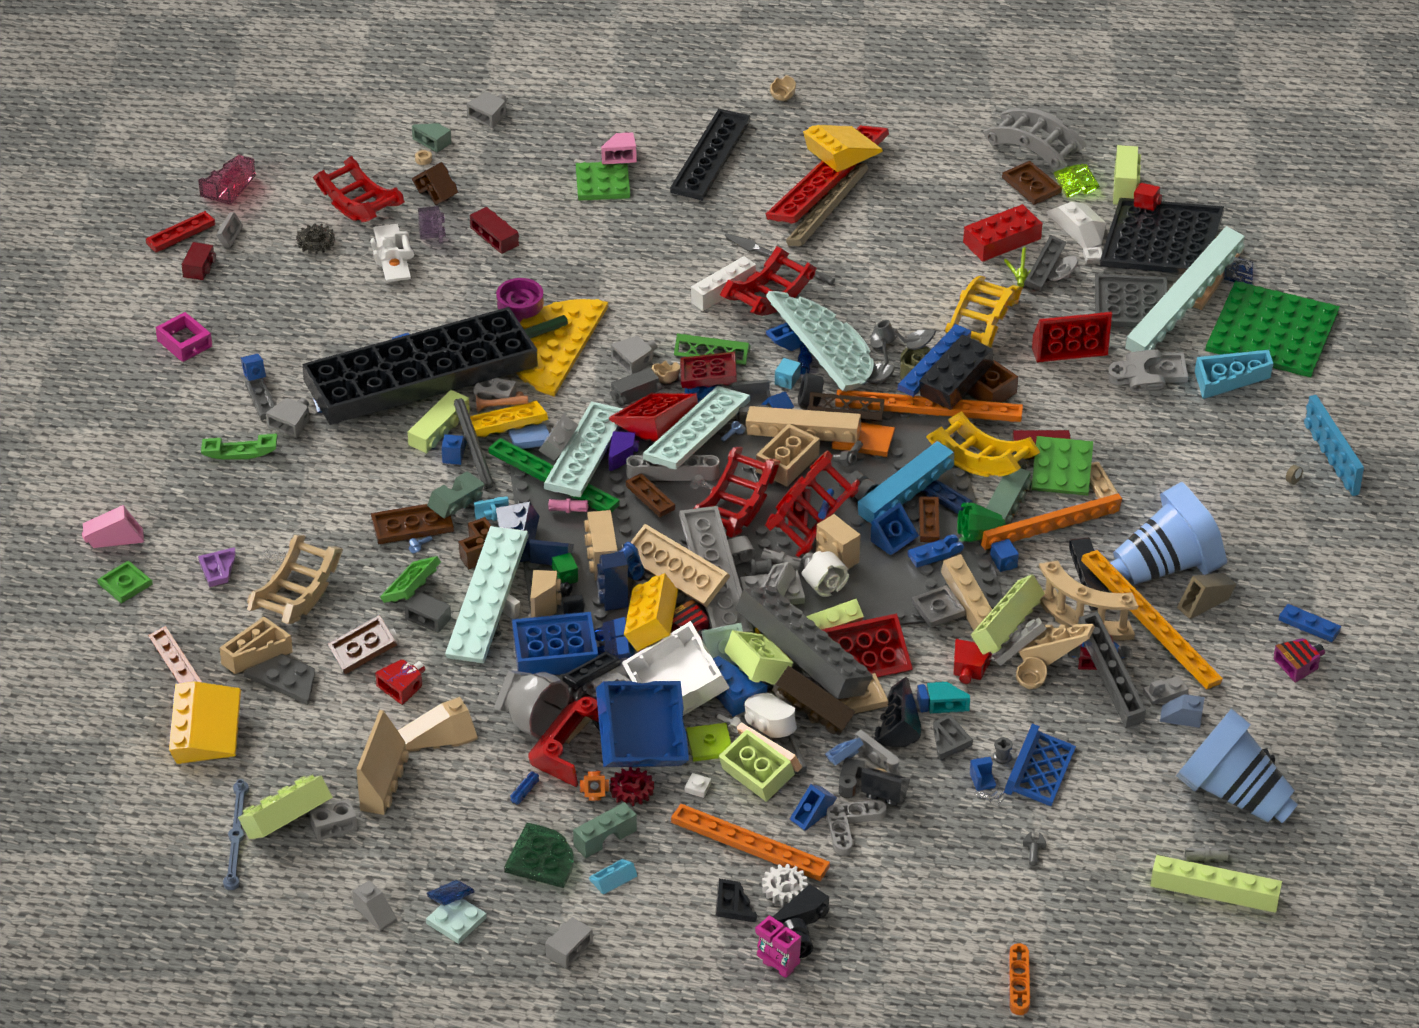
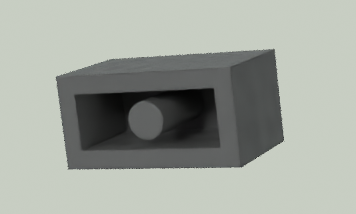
[404,591,451,633]

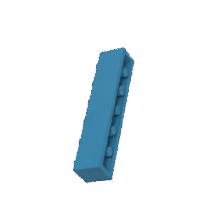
[858,441,954,523]

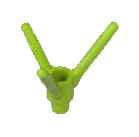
[1004,247,1031,287]

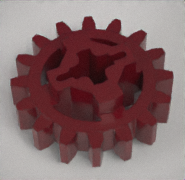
[609,767,654,807]

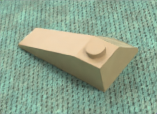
[1019,624,1095,666]

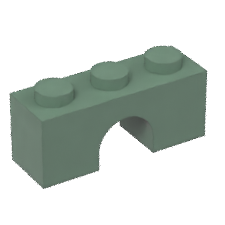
[427,471,484,519]
[573,802,637,859]

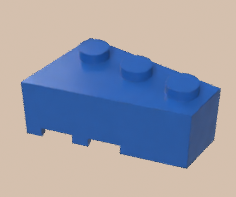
[713,656,767,717]

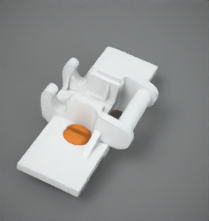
[370,224,414,283]

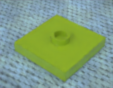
[686,723,731,762]

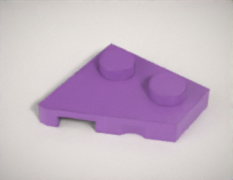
[198,547,236,587]

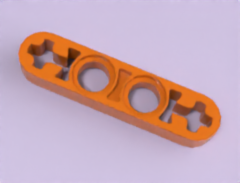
[1009,943,1030,1015]

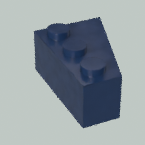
[597,551,628,611]

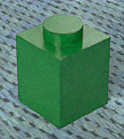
[552,553,578,584]

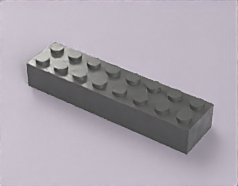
[735,586,873,699]

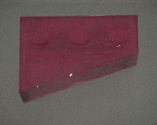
[198,155,256,205]

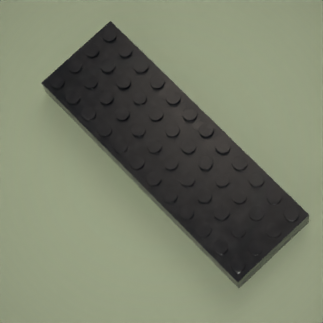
[302,307,538,425]

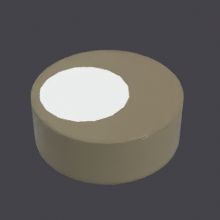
[1286,465,1303,485]

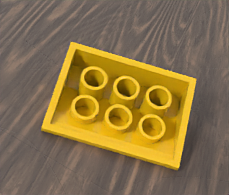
[803,125,883,172]
[169,682,241,764]

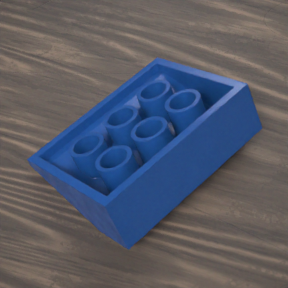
[512,612,598,675]

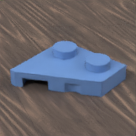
[825,738,864,765]

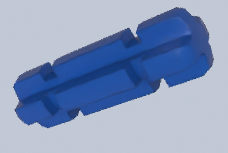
[510,771,539,805]

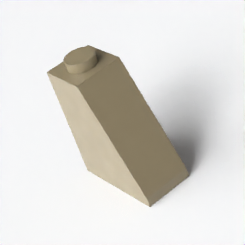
[1177,573,1236,619]

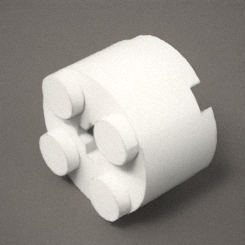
[802,551,849,597]

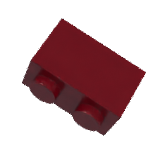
[181,242,216,280]

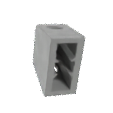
[467,92,507,128]
[611,336,657,375]
[266,398,310,438]

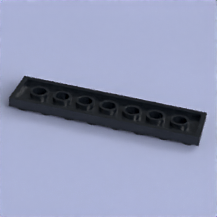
[670,108,751,201]

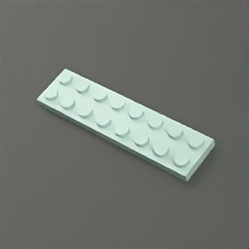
[643,386,750,469]
[544,401,623,497]
[445,526,529,663]

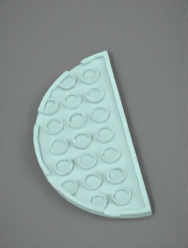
[766,291,874,391]

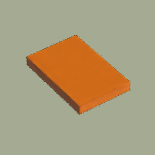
[832,422,895,457]

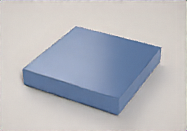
[508,424,549,449]

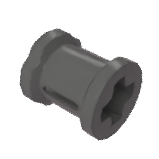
[751,558,772,576]
[993,737,1013,764]

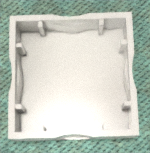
[622,621,730,716]

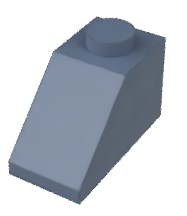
[1160,694,1205,728]

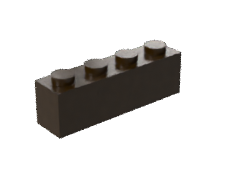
[772,665,856,736]

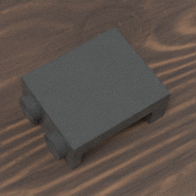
[732,379,772,423]

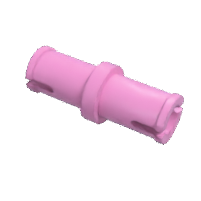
[548,498,588,513]

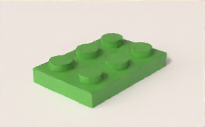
[380,556,441,603]

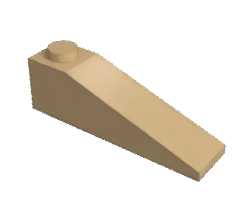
[398,697,478,752]

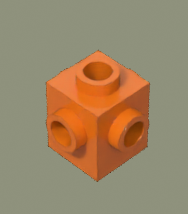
[580,771,609,801]

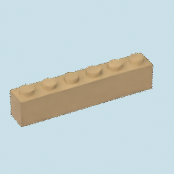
[746,406,861,443]

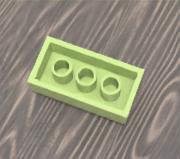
[238,774,333,839]

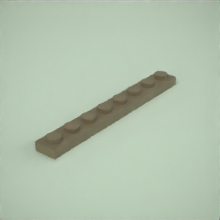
[786,163,869,247]

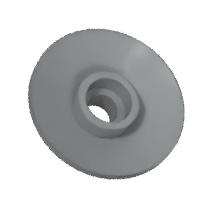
[1048,256,1078,281]

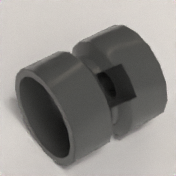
[844,471,879,501]

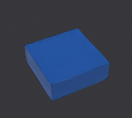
[917,684,929,713]

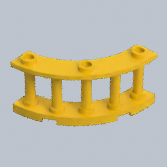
[945,275,1023,348]
[926,411,1040,477]

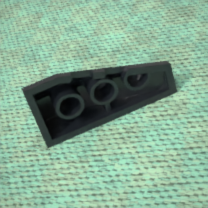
[874,677,921,747]

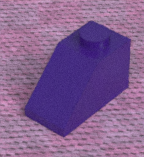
[609,431,639,471]

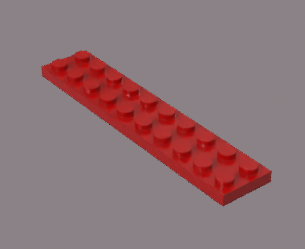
[765,125,889,223]

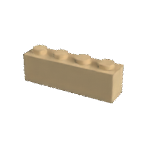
[941,554,992,631]

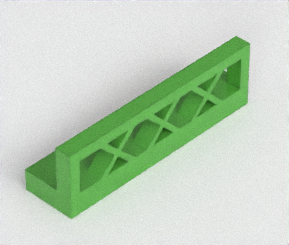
[674,333,751,365]

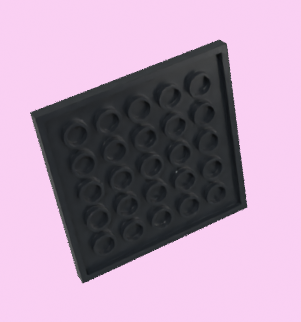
[1100,198,1224,274]

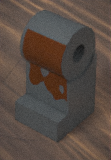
[839,758,865,798]

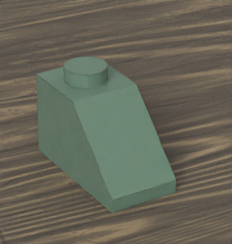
[412,123,451,153]

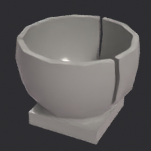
[494,670,570,739]

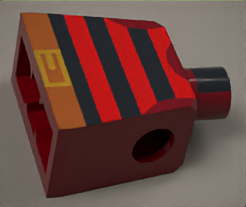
[671,599,709,640]

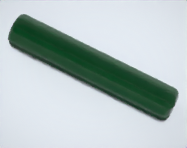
[524,315,568,339]

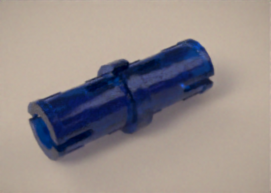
[798,344,812,375]

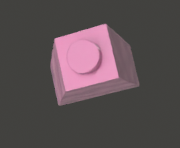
[601,132,637,164]
[82,505,144,548]

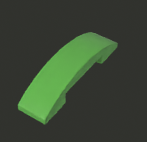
[201,434,278,459]

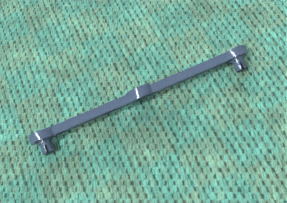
[223,779,249,890]

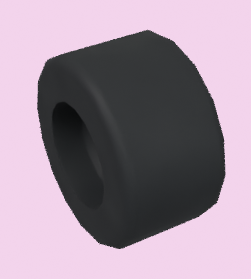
[798,373,824,407]

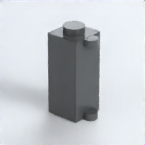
[610,367,662,406]

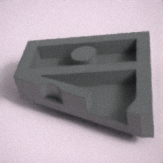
[933,714,973,760]

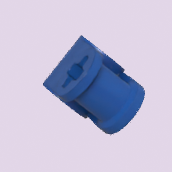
[615,542,644,580]

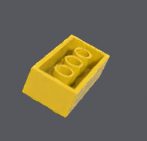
[624,573,678,652]

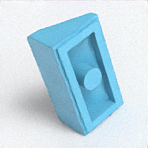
[589,859,637,894]

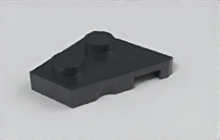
[715,878,757,922]

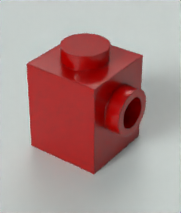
[1134,183,1162,211]

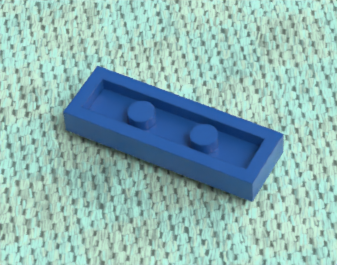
[1279,604,1341,643]

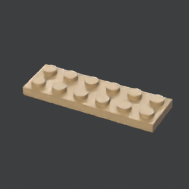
[631,524,730,607]

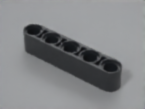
[1069,537,1109,611]

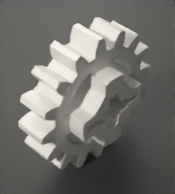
[762,864,808,905]

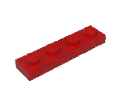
[146,211,215,253]

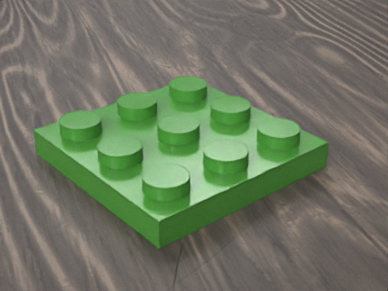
[576,162,630,201]
[1031,436,1094,496]

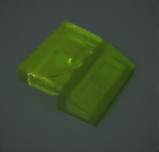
[1053,164,1100,198]

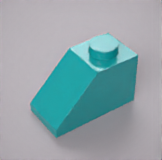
[927,682,970,714]

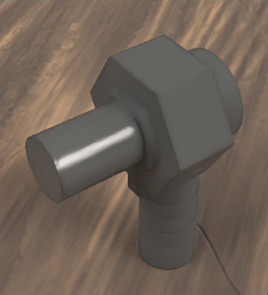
[833,440,863,467]

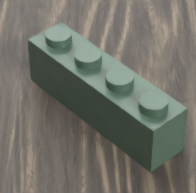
[986,468,1032,525]

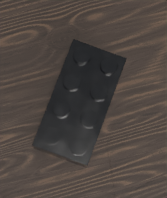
[919,334,994,410]

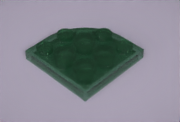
[504,822,574,888]

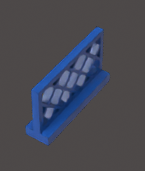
[1003,723,1076,806]

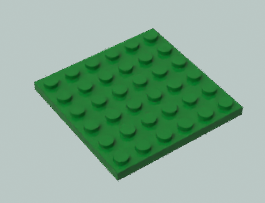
[1205,281,1340,378]

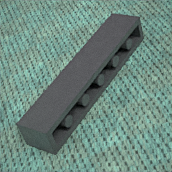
[1078,611,1146,728]

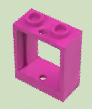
[155,312,213,362]

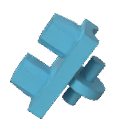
[474,497,509,521]

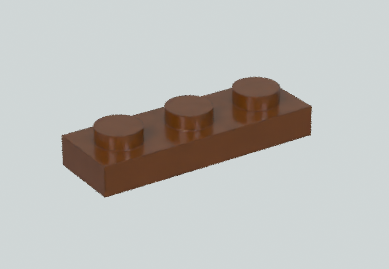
[626,473,675,517]
[919,497,940,542]

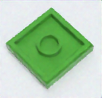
[97,561,153,604]

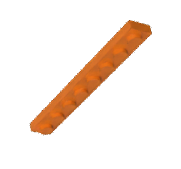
[981,493,1122,550]
[671,804,830,882]

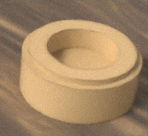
[415,150,432,165]

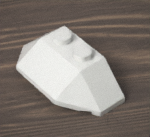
[1046,201,1106,248]

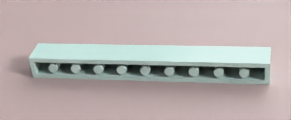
[1125,226,1245,352]

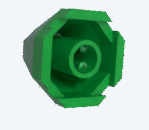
[957,502,1006,542]

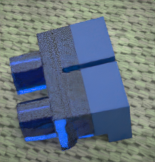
[594,617,635,659]

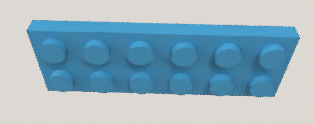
[1304,395,1364,496]

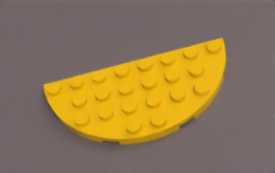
[516,299,608,397]

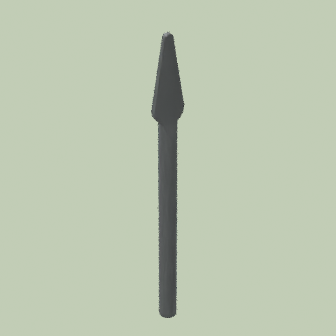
[725,233,835,285]

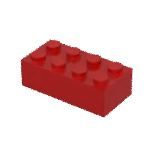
[963,204,1043,262]

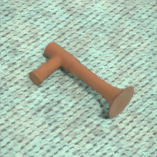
[476,391,529,414]

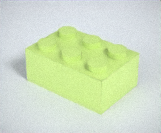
[1113,145,1141,205]
[724,630,793,685]
[719,729,795,802]

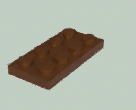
[371,504,454,545]

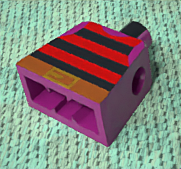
[1273,638,1325,683]

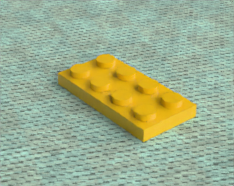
[470,401,548,437]

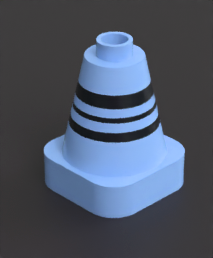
[1110,482,1227,585]
[1176,708,1298,823]

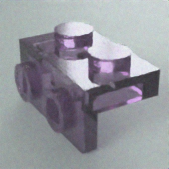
[418,206,446,244]

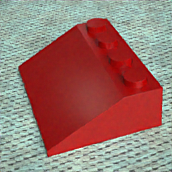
[1032,312,1112,363]
[609,393,698,441]
[821,613,913,678]

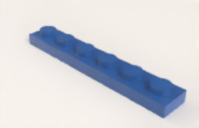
[898,324,971,397]

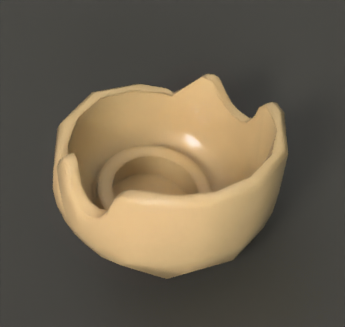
[770,75,796,101]
[652,361,681,384]
[1016,657,1047,690]

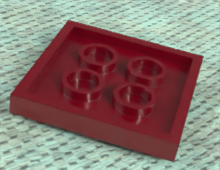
[680,352,737,389]

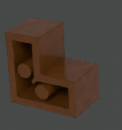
[411,162,459,205]
[458,517,492,570]

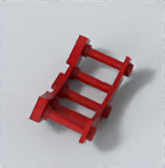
[313,156,405,222]
[720,246,817,316]
[693,447,781,538]
[765,450,860,557]

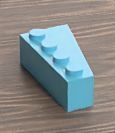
[1195,350,1273,399]

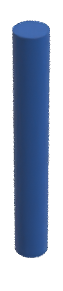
[818,489,834,519]

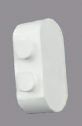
[745,693,797,738]

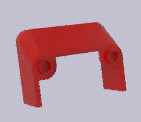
[528,697,599,787]

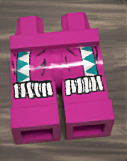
[755,915,801,978]

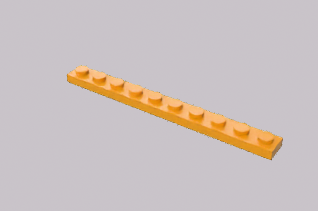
[1081,550,1223,690]

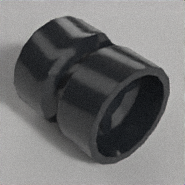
[783,918,814,958]

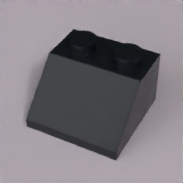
[861,768,910,806]

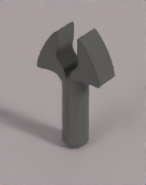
[1023,832,1046,866]

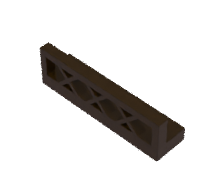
[808,392,885,422]

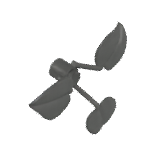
[867,320,936,383]

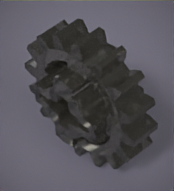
[296,223,335,254]

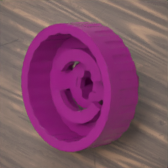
[496,278,544,322]

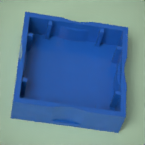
[596,681,689,767]

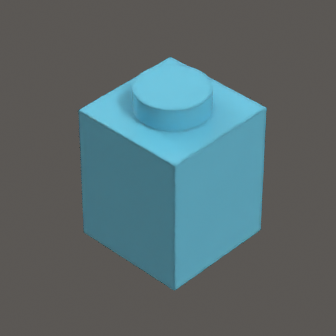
[775,358,801,389]

